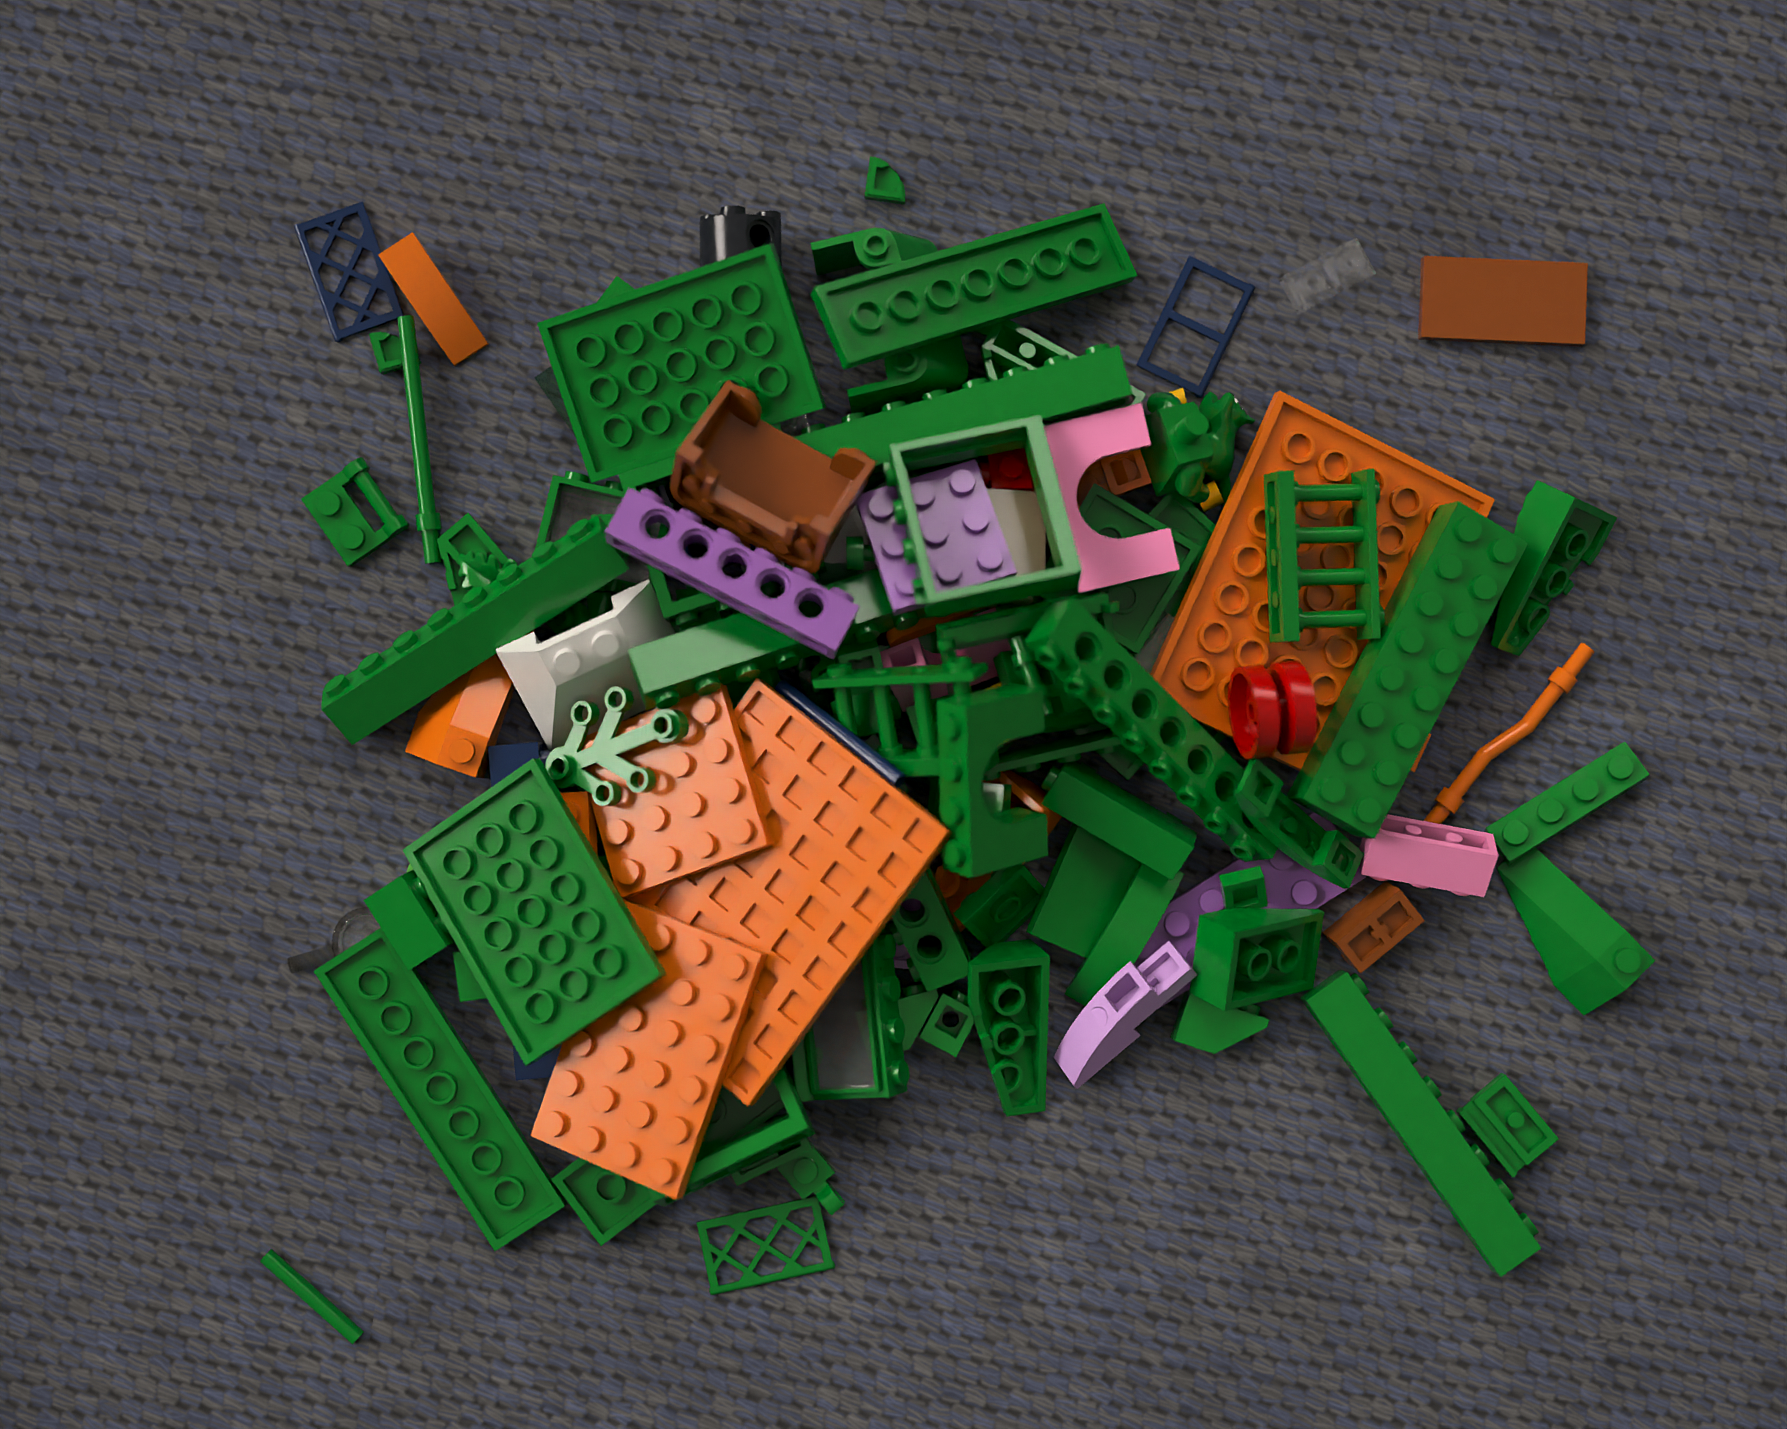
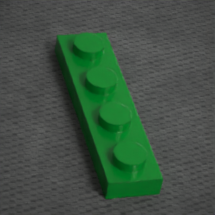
[1484,741,1650,865]

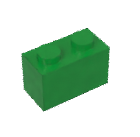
[364,870,455,971]

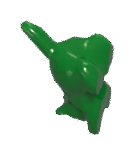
[1199,392,1255,507]

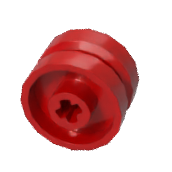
[1228,661,1317,759]

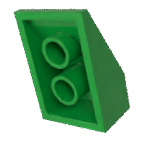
[1189,908,1324,1011]

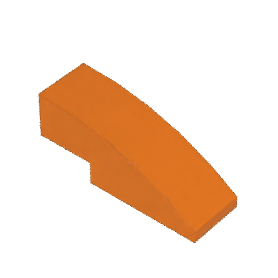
[378,232,488,366]

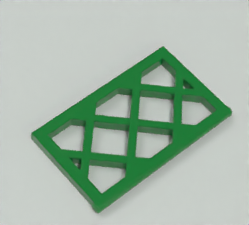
[696,1196,835,1295]

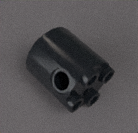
[699,206,782,268]

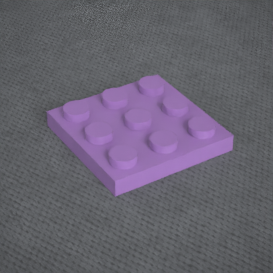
[856,459,1017,616]

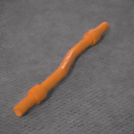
[1423,643,1595,824]

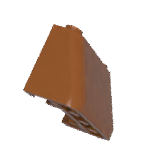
[670,380,877,573]

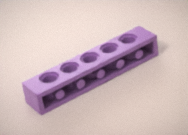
[605,487,859,659]

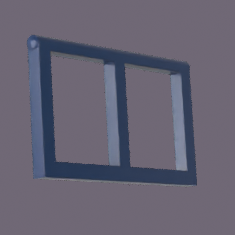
[1136,255,1255,398]

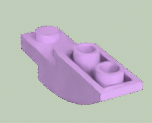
[1054,941,1197,1089]

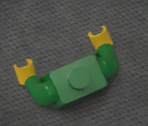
[1140,388,1225,512]

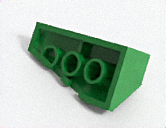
[1491,480,1618,656]

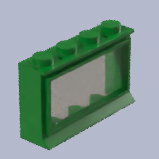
[792,924,909,1102]

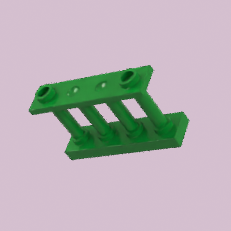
[1264,469,1385,643]
[813,657,999,776]

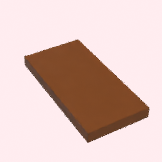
[1418,256,1588,347]

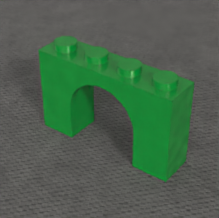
[937,683,1048,878]

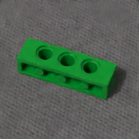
[889,866,973,993]

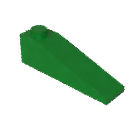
[1496,849,1656,1016]
[968,939,1050,1117]

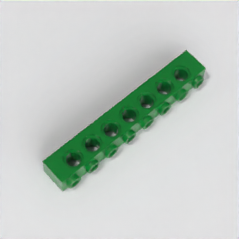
[1024,598,1278,862]

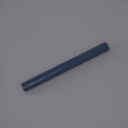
[775,679,906,788]

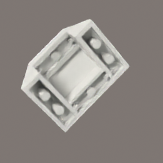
[496,579,676,751]

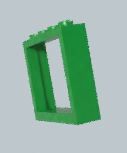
[883,415,1082,618]
[618,423,827,626]
[647,1063,816,1207]

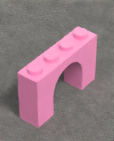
[1044,403,1179,593]

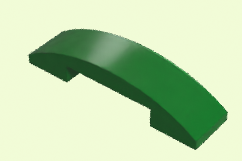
[1235,758,1364,889]
[1064,863,1184,1006]

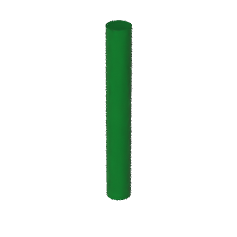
[260,1249,364,1345]

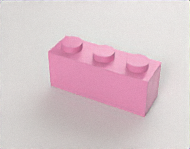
[1359,814,1498,897]

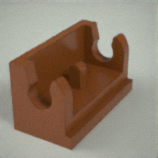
[1322,881,1425,974]

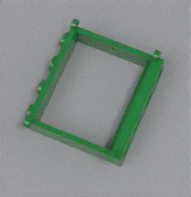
[935,589,1122,781]

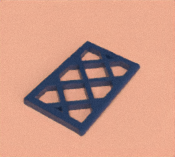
[294,201,404,342]

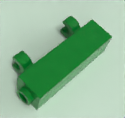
[1041,761,1197,880]

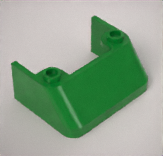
[810,228,969,416]

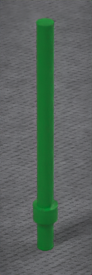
[397,315,442,564]

